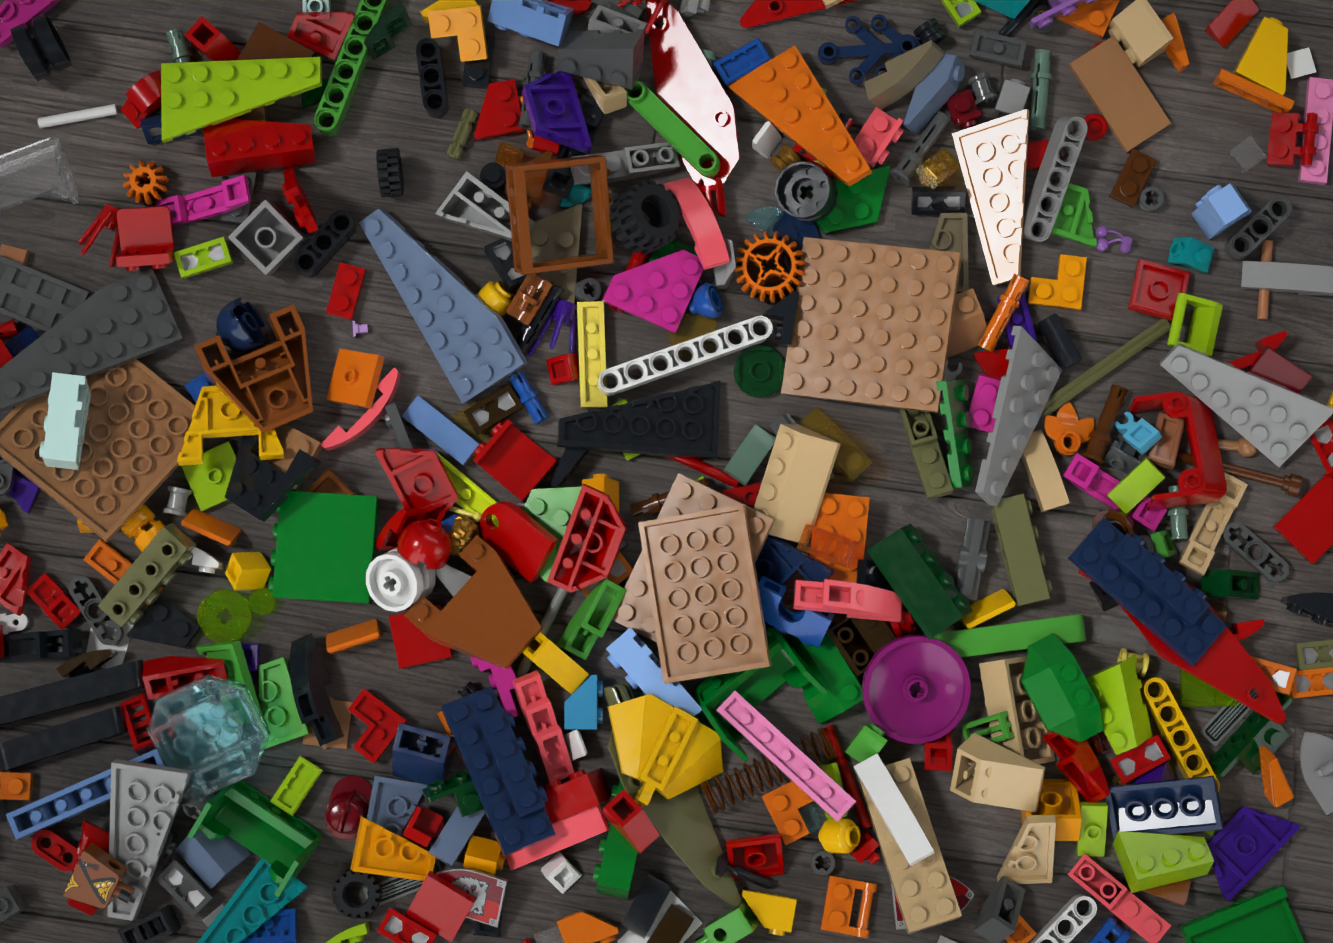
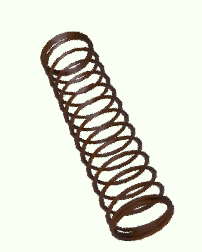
[700,727,837,815]

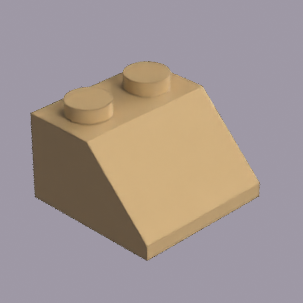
[1108,0,1173,69]

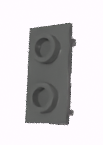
[1103,440,1161,474]

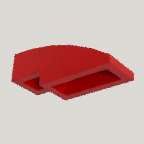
[1042,731,1110,802]

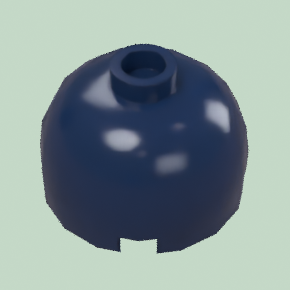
[216,298,268,352]

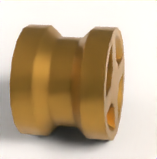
[769,144,802,173]

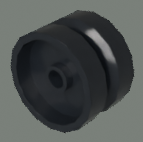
[10,13,72,81]

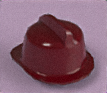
[325,776,372,840]

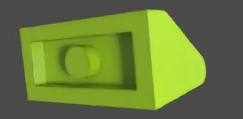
[1167,293,1223,356]

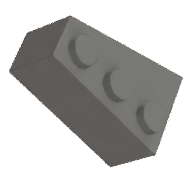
[558,29,644,90]

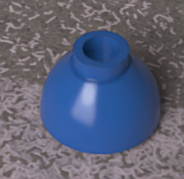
[688,282,723,319]

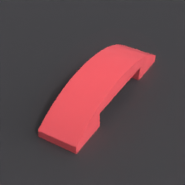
[664,177,730,270]
[320,367,401,451]

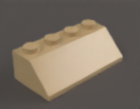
[754,424,841,544]
[979,656,1055,764]

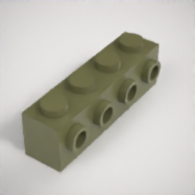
[990,494,1052,607]
[98,523,197,628]

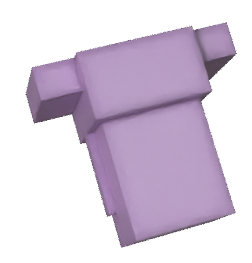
[352,321,368,338]

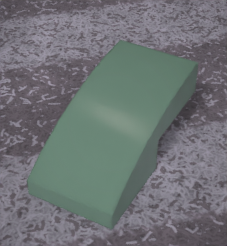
[723,424,776,486]

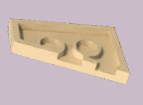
[997,815,1056,884]

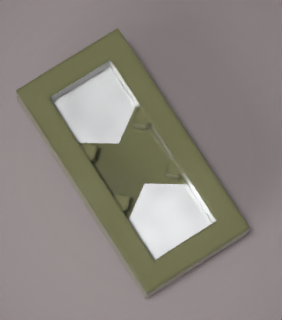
[1294,639,1333,670]

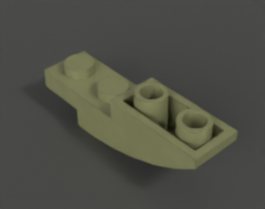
[899,408,953,501]

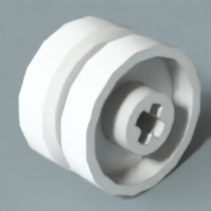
[366,547,436,612]

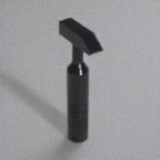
[715,851,773,889]

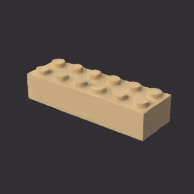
[857,758,962,934]

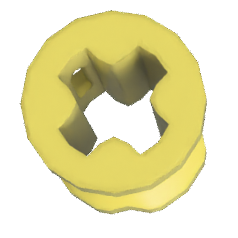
[1117,648,1149,677]

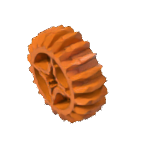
[734,231,805,303]

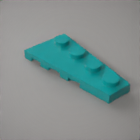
[197,858,308,943]

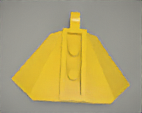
[608,694,723,807]

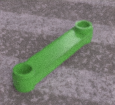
[625,81,720,178]

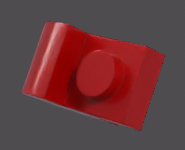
[120,69,161,129]

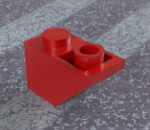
[184,16,241,61]
[603,789,660,854]

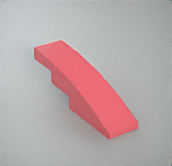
[512,670,574,783]
[505,804,610,870]

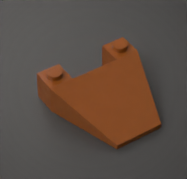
[194,304,313,434]
[404,535,543,670]

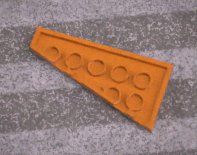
[727,45,872,186]

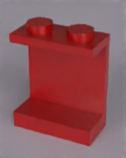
[473,419,557,503]

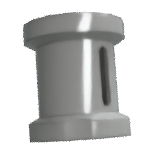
[163,486,192,517]

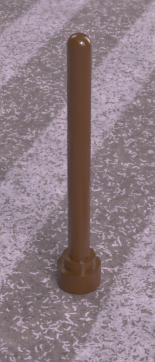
[1176,451,1302,497]

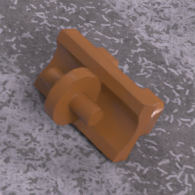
[506,273,553,326]

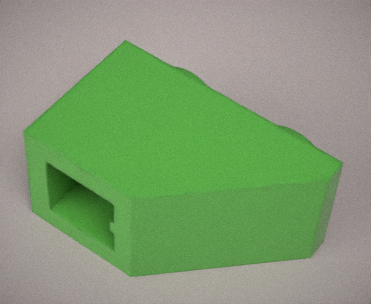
[844,723,888,763]

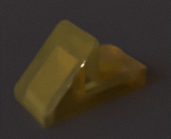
[915,148,961,189]

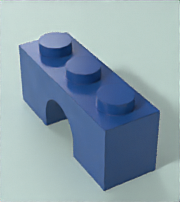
[758,576,835,648]

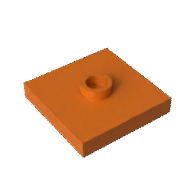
[326,348,385,409]

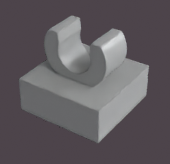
[679,0,710,19]

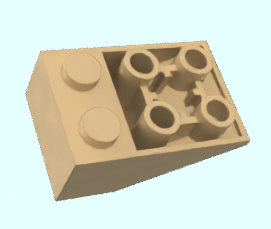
[950,733,1045,812]

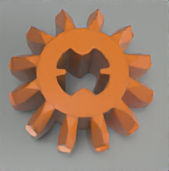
[123,160,169,205]

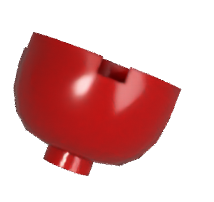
[396,518,452,569]

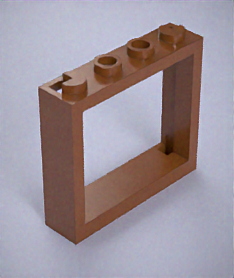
[505,155,616,275]

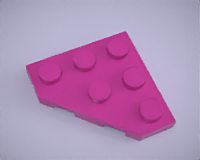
[602,250,704,334]

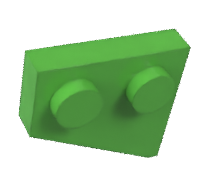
[1051,183,1097,248]

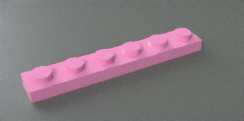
[717,691,856,823]

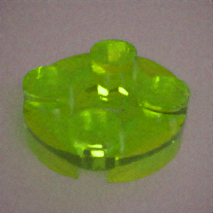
[197,589,252,642]

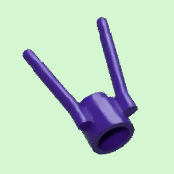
[528,300,577,356]

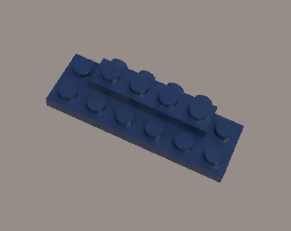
[1068,517,1227,667]
[441,686,556,857]

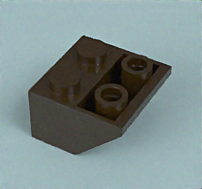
[827,618,897,676]

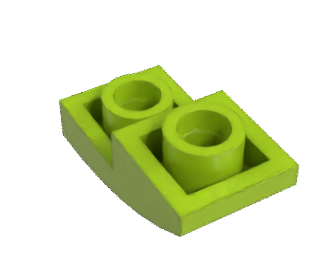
[326,921,371,943]

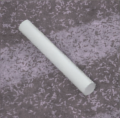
[38,104,118,128]

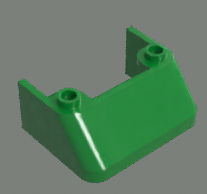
[695,628,828,762]
[187,780,322,897]

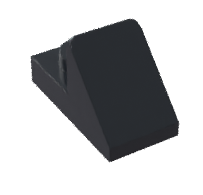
[763,292,799,348]

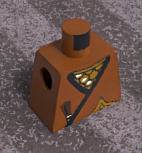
[63,843,135,909]

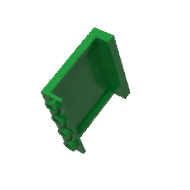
[269,491,380,605]
[1178,884,1304,943]

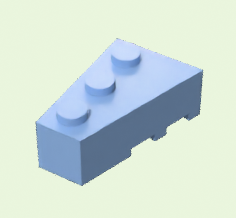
[1192,183,1252,240]

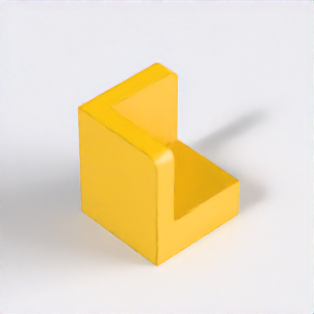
[225,552,271,590]

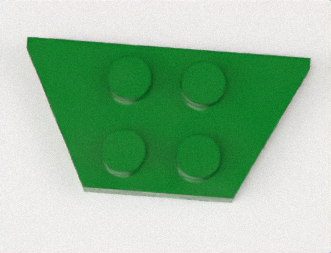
[805,166,890,235]

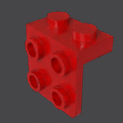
[116,206,175,271]

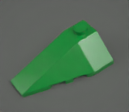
[790,610,863,724]

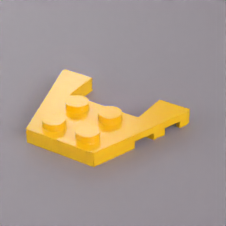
[177,386,285,466]

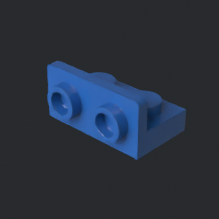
[241,908,299,943]

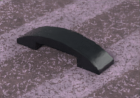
[542,95,604,199]

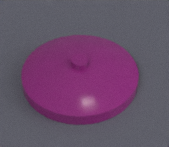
[862,635,971,744]

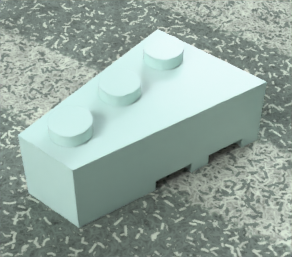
[39,372,91,470]

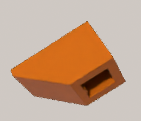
[556,910,620,943]

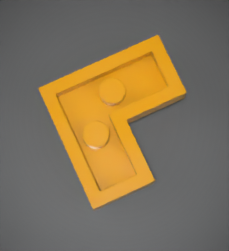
[428,5,488,62]
[1027,254,1087,311]

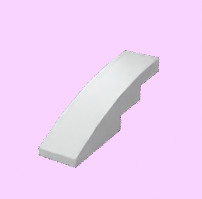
[853,754,934,866]

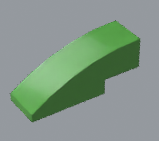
[556,578,627,661]

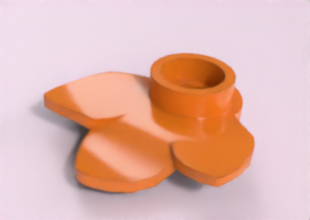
[1044,402,1094,456]

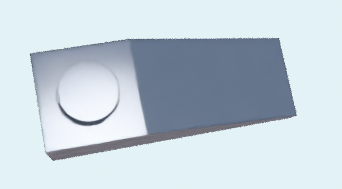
[903,53,965,134]

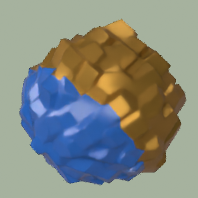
[441,514,481,556]

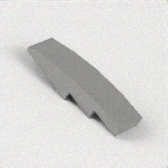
[1241,261,1333,296]

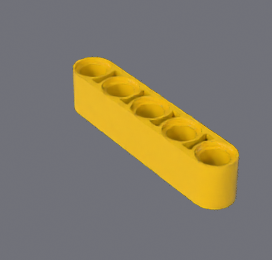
[1140,677,1220,792]

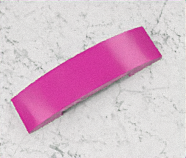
[155,175,251,226]
[1063,453,1167,532]

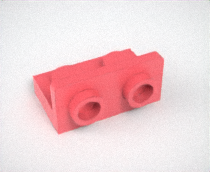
[854,107,904,169]

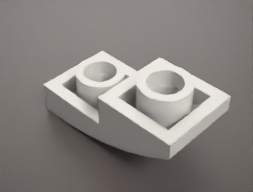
[191,547,224,574]

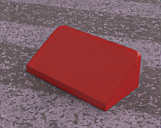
[1205,0,1259,48]

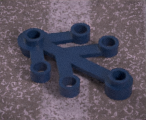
[818,14,920,85]

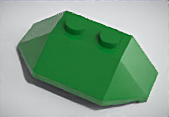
[1021,633,1104,742]

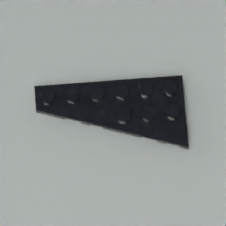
[557,380,721,460]

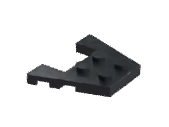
[225,435,321,522]

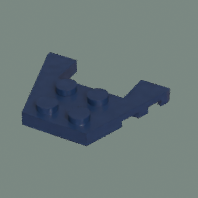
[755,535,835,629]

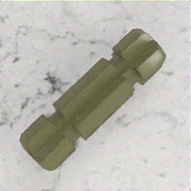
[447,109,478,160]

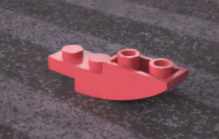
[793,579,902,622]
[1067,854,1171,943]

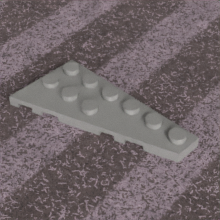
[975,326,1062,506]
[1159,343,1333,467]
[107,759,192,921]

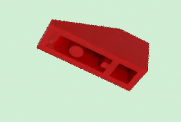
[142,656,229,700]

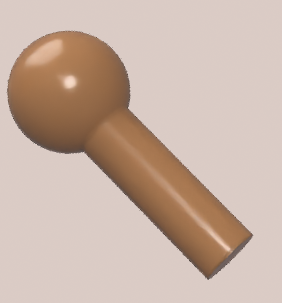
[1218,437,1257,457]

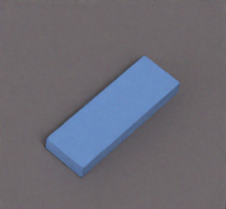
[402,396,480,466]

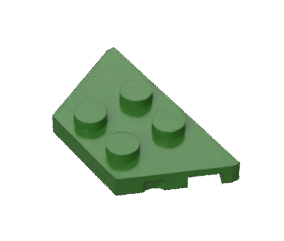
[523,487,581,583]

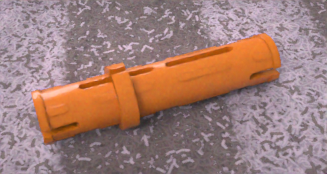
[977,273,1029,353]

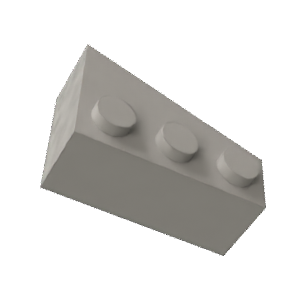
[435,171,535,241]

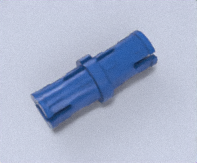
[508,371,550,425]

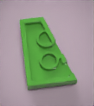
[196,640,263,721]

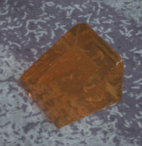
[495,142,526,169]

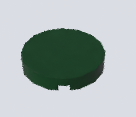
[733,345,785,399]

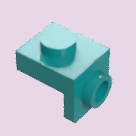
[1167,237,1214,273]

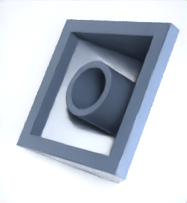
[176,831,252,890]

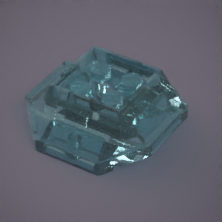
[147,675,271,795]

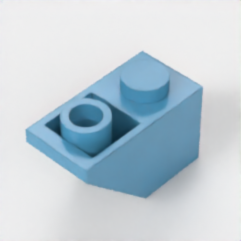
[564,675,603,729]

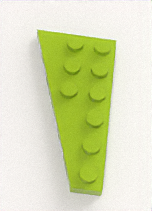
[161,57,322,143]

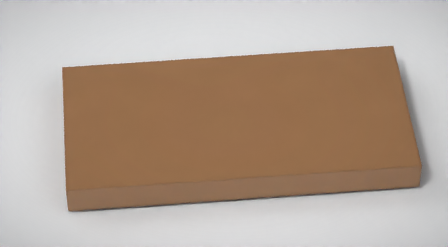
[1068,35,1171,153]

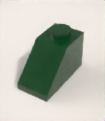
[1200,569,1259,600]

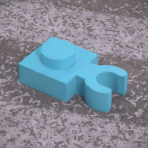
[1115,412,1162,455]

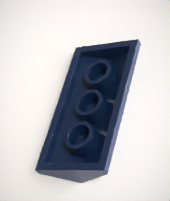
[1106,775,1223,839]

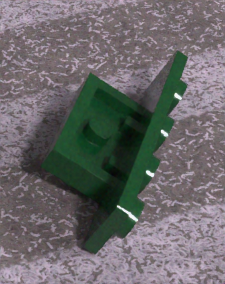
[1208,692,1293,778]
[422,753,530,817]

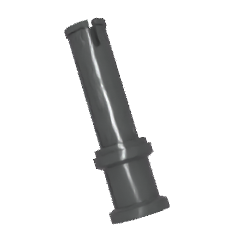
[890,111,951,186]

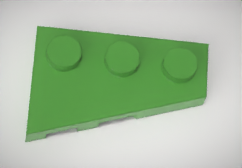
[259,657,311,751]

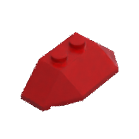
[547,484,627,593]

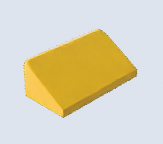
[961,589,1016,629]

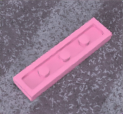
[1298,77,1333,185]

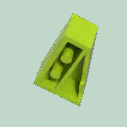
[1086,654,1152,755]
[1112,831,1214,893]

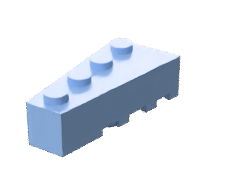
[606,627,702,717]

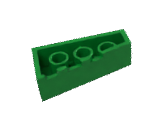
[593,781,638,900]

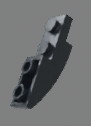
[1280,592,1333,626]
[290,633,344,746]

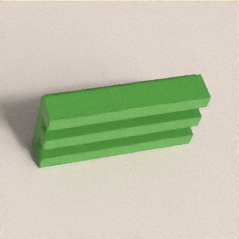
[961,711,1015,743]

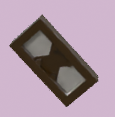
[464,385,523,436]

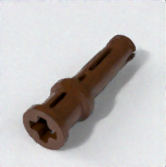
[1081,384,1128,466]

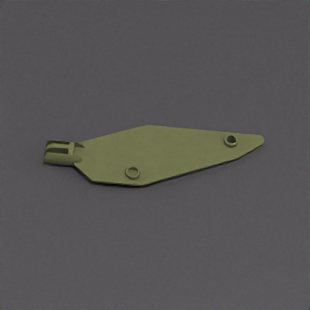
[603,682,741,907]

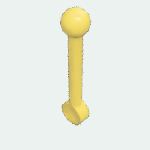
[449,506,482,522]

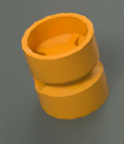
[121,504,165,552]

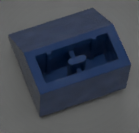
[392,723,456,785]

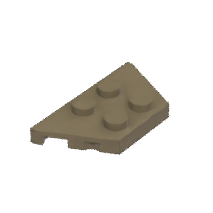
[530,204,583,304]

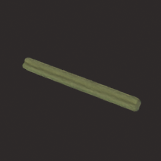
[1041,319,1171,417]

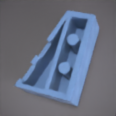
[487,0,574,47]

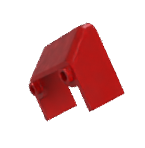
[1128,391,1227,511]

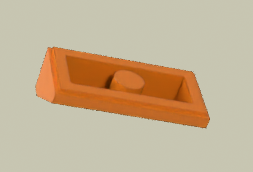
[181,509,241,547]
[326,619,382,654]

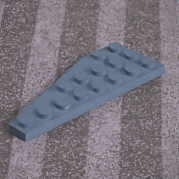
[359,208,528,404]

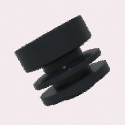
[775,161,838,223]

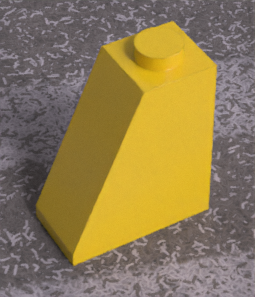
[1233,17,1288,96]
[522,632,589,695]

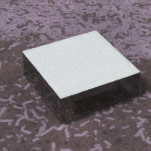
[1286,47,1316,81]

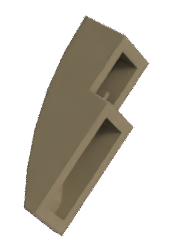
[864,40,944,110]

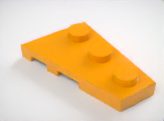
[350,816,436,881]

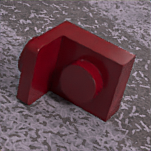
[945,89,982,130]

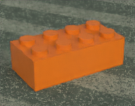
[806,493,870,583]

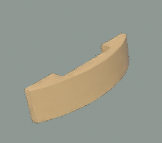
[1179,472,1248,576]

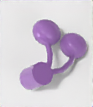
[1096,226,1132,253]

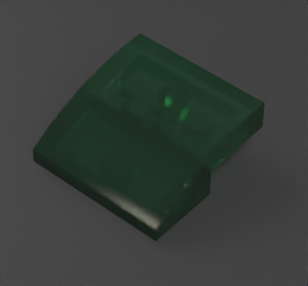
[364,2,412,60]

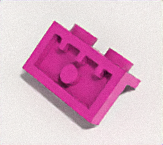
[968,373,1001,433]

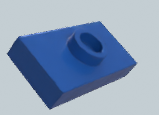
[713,38,771,87]

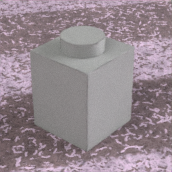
[992,79,1030,118]

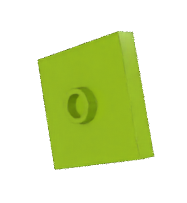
[181,441,237,512]

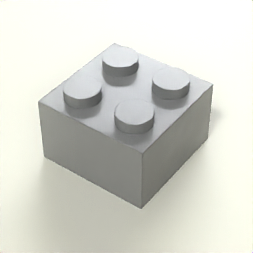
[228,200,308,276]

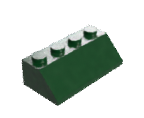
[867,524,973,640]

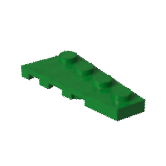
[936,379,974,488]

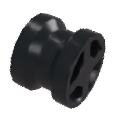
[913,18,947,45]

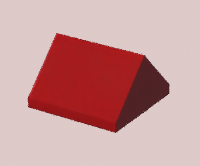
[725,832,784,881]

